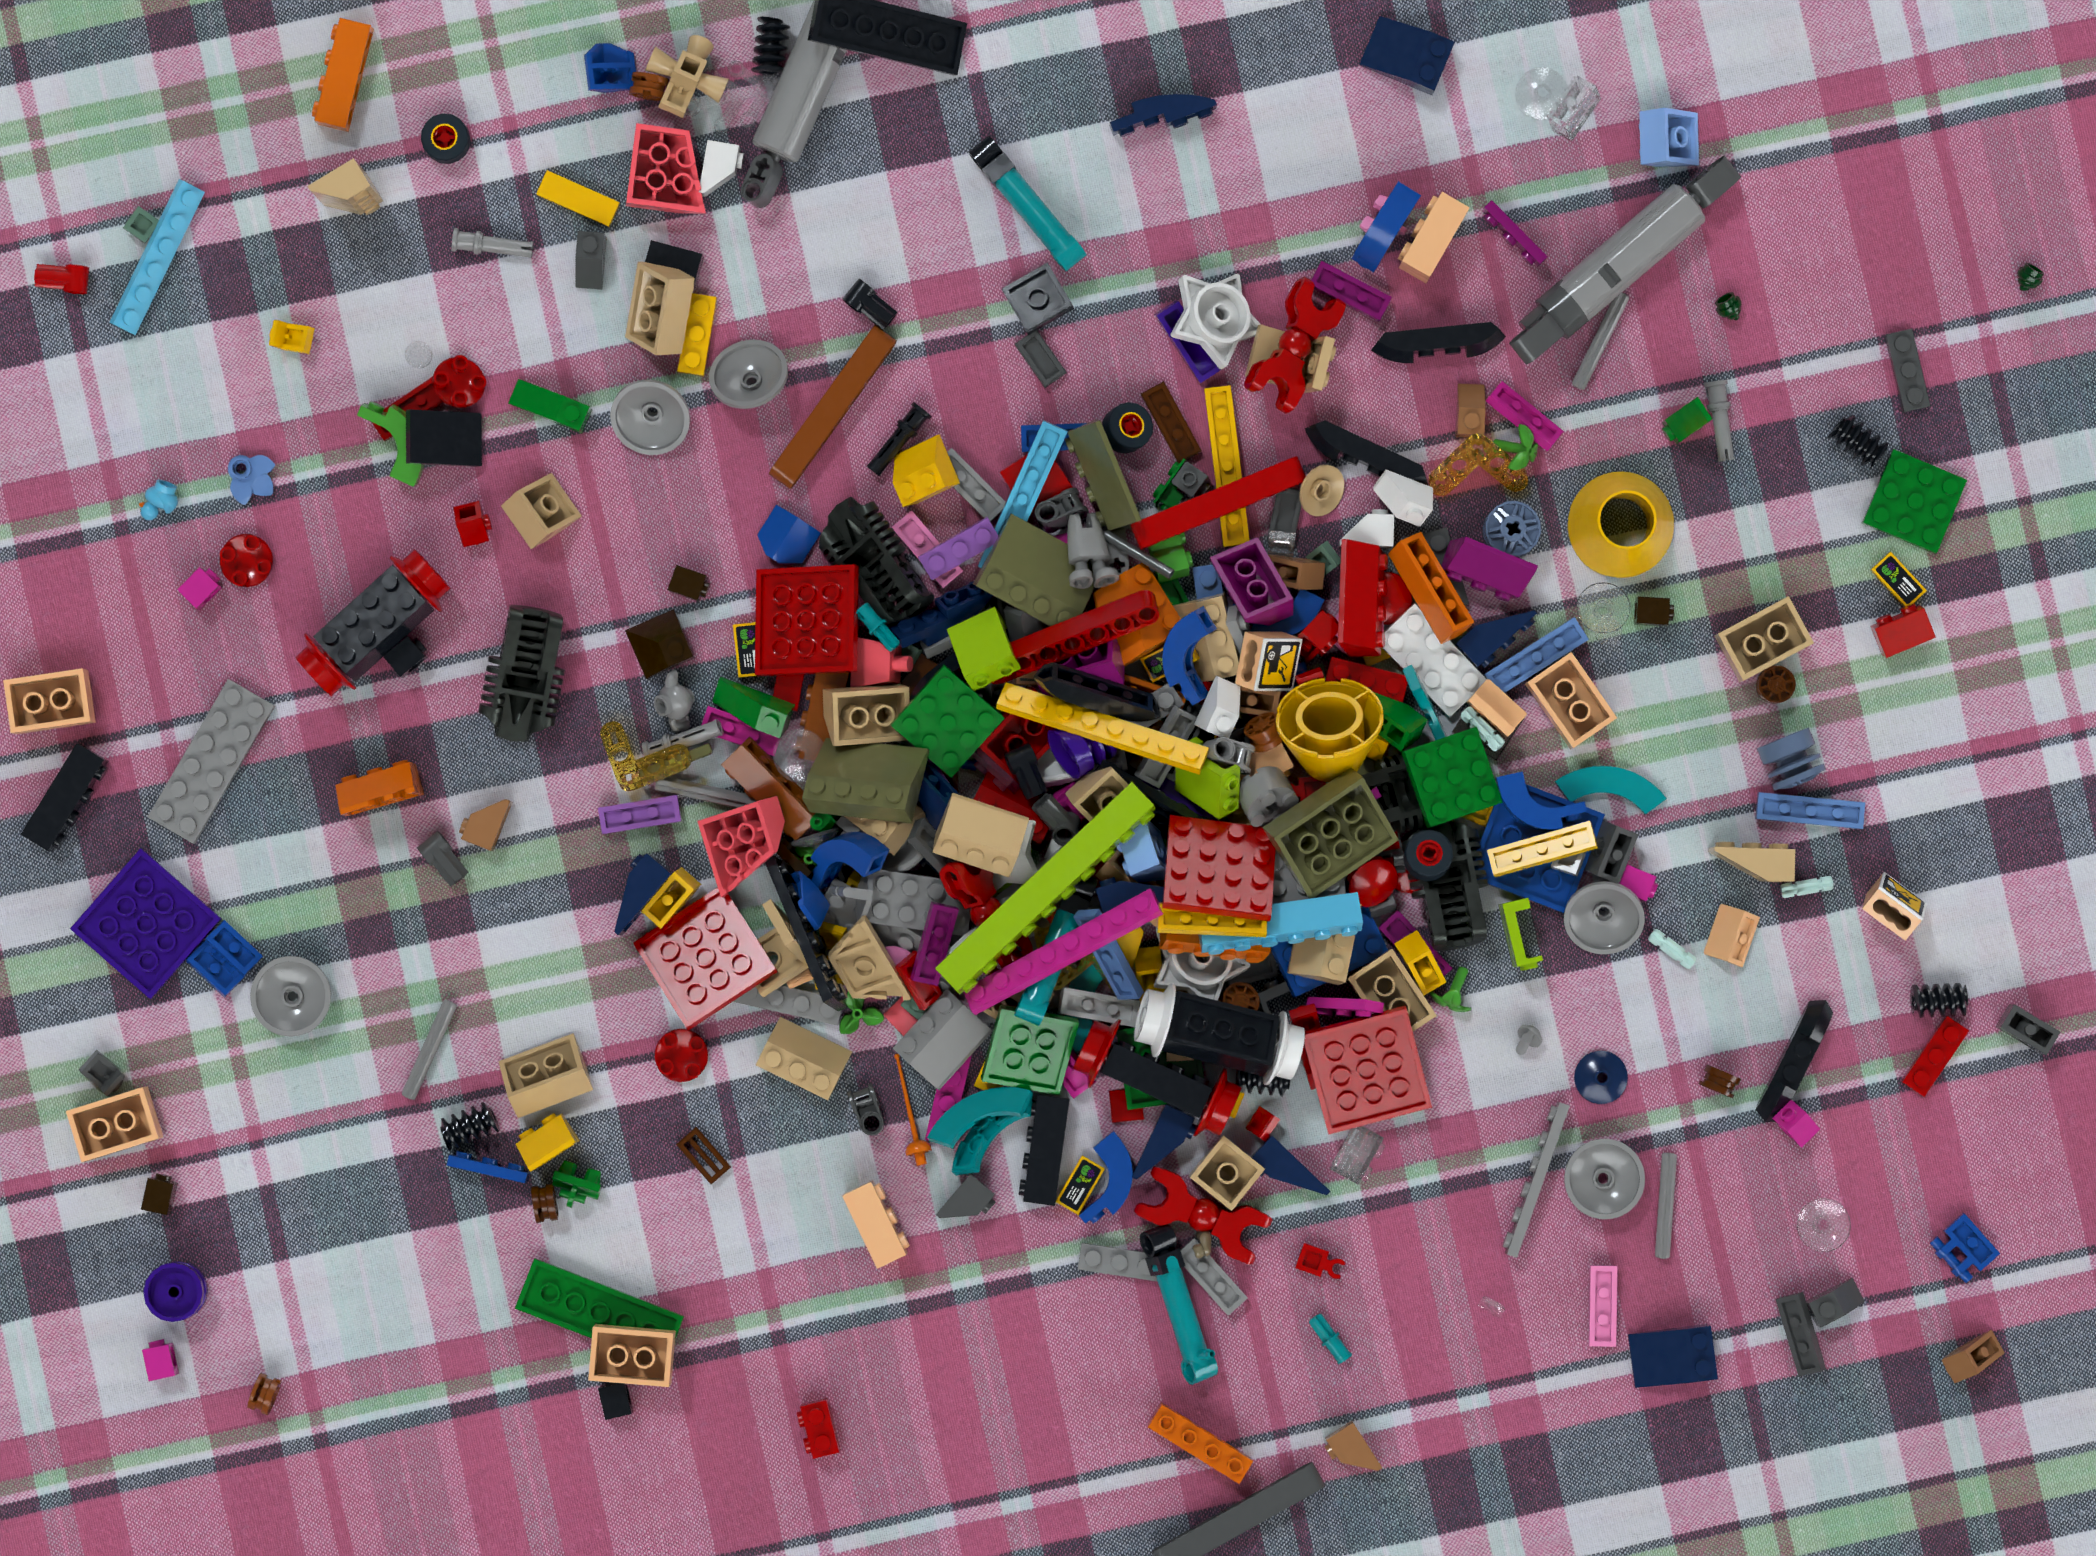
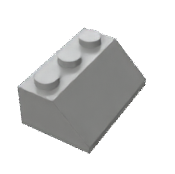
[893,989,993,1090]

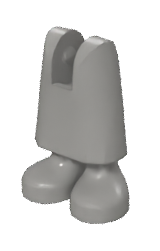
[1067,513,1119,589]

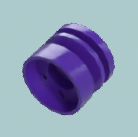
[1047,728,1117,779]

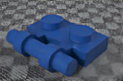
[1930,1213,2000,1283]

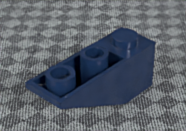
[1455,610,1537,668]

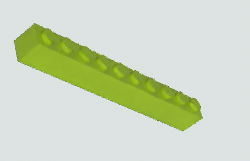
[935,782,1156,994]

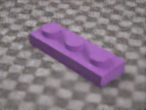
[918,516,999,580]
[598,795,682,834]

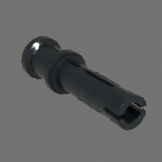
[867,402,932,477]

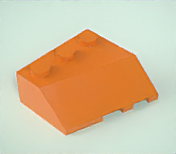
[1092,563,1181,667]
[335,760,424,816]

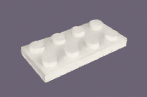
[1382,604,1487,718]

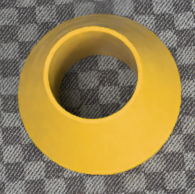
[1567,472,1674,578]
[1275,678,1384,782]

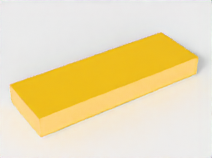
[536,170,620,228]

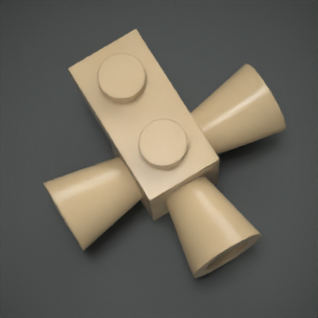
[645,35,729,118]

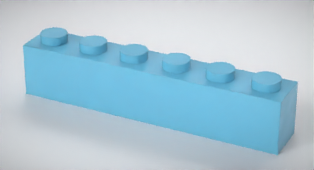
[1199,892,1363,955]

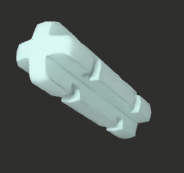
[1460,706,1505,752]
[1780,876,1834,898]
[1648,929,1696,969]

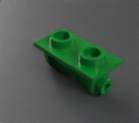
[1152,458,1186,510]
[810,813,841,833]

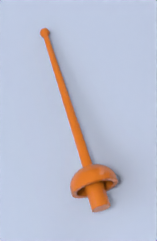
[894,1054,932,1166]

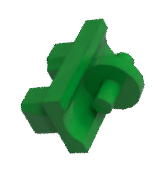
[552,1160,601,1208]

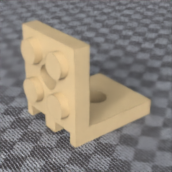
[1245,324,1336,393]
[756,899,809,998]

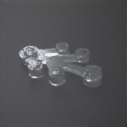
[684,60,778,135]

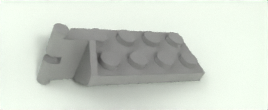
[829,870,970,936]

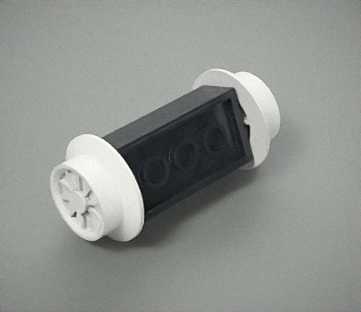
[1134,983,1305,1085]

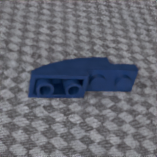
[1110,94,1217,137]
[889,581,994,648]

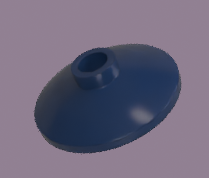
[1574,1051,1628,1104]

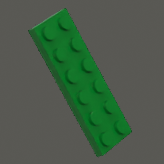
[515,1258,684,1339]

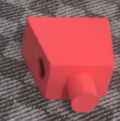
[850,637,913,687]

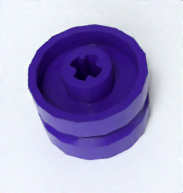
[143,1261,208,1322]

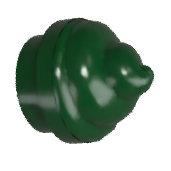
[2017,263,2044,291]
[1715,292,1742,320]

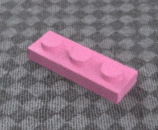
[891,510,964,589]
[1588,1265,1617,1347]

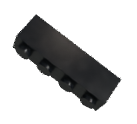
[21,743,108,852]
[1019,1095,1070,1206]

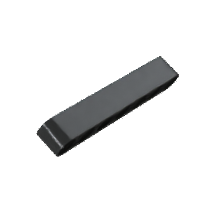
[1151,1462,1325,1556]

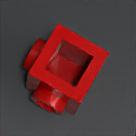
[453,501,492,547]

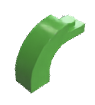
[357,401,425,487]

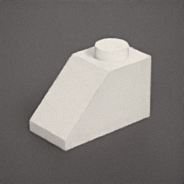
[699,140,744,197]
[1373,470,1433,527]
[1339,509,1394,549]
[1194,676,1240,738]

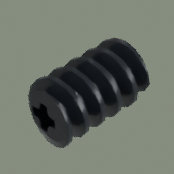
[751,16,790,75]
[1827,415,1889,469]
[1910,983,1968,1018]
[1235,1070,1290,1097]
[440,1102,500,1151]

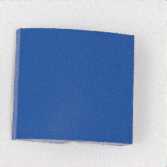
[186,920,263,998]

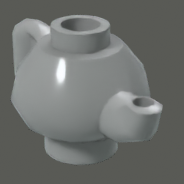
[654,669,695,733]

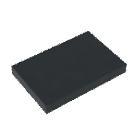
[406,409,482,467]

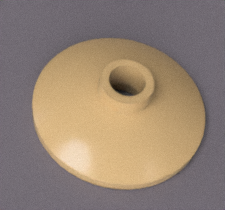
[1300,465,1344,516]

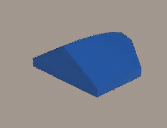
[584,43,636,93]
[757,505,821,564]
[791,871,830,930]

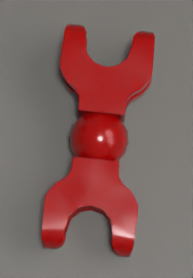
[1244,276,1346,414]
[940,862,1033,975]
[1133,1166,1273,1265]

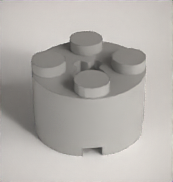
[1239,766,1299,827]

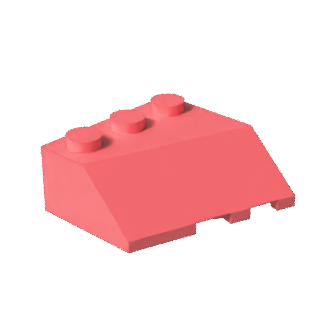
[626,123,706,214]
[697,796,785,898]

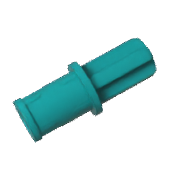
[857,603,900,652]
[1309,1313,1352,1365]

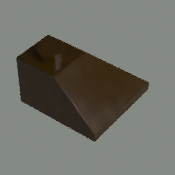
[625,609,695,679]

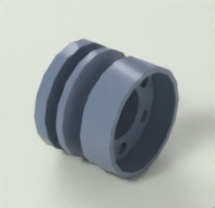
[1482,501,1541,558]
[1757,727,1826,791]

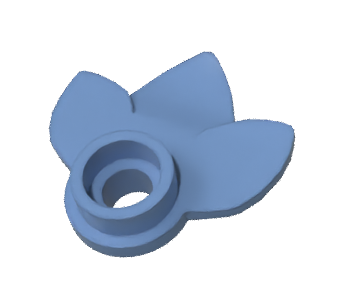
[228,455,275,505]

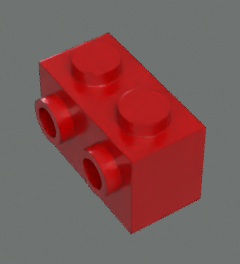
[1870,604,1936,658]
[1297,610,1338,663]
[797,1398,840,1459]

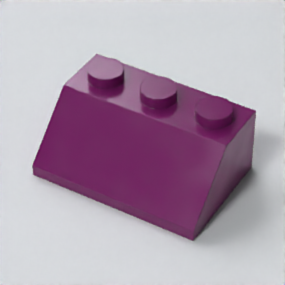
[1210,537,1293,625]
[1441,537,1538,602]
[1037,638,1125,699]

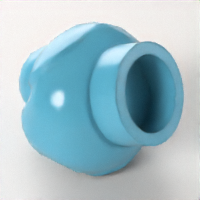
[139,480,178,520]

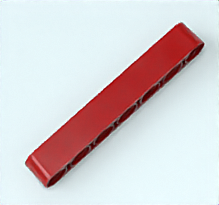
[1130,456,1306,550]
[992,590,1159,684]

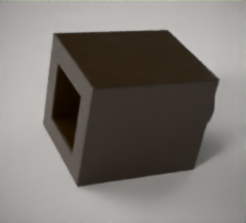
[667,565,711,602]
[1634,596,1674,627]
[141,1173,178,1215]

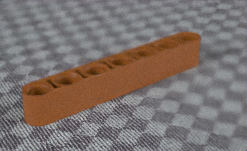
[769,325,897,489]

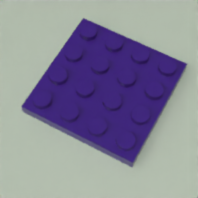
[70,848,222,999]

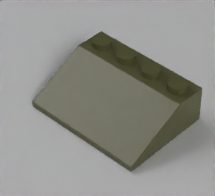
[1064,420,1142,531]
[973,514,1094,626]
[802,738,929,824]
[1262,768,1399,899]

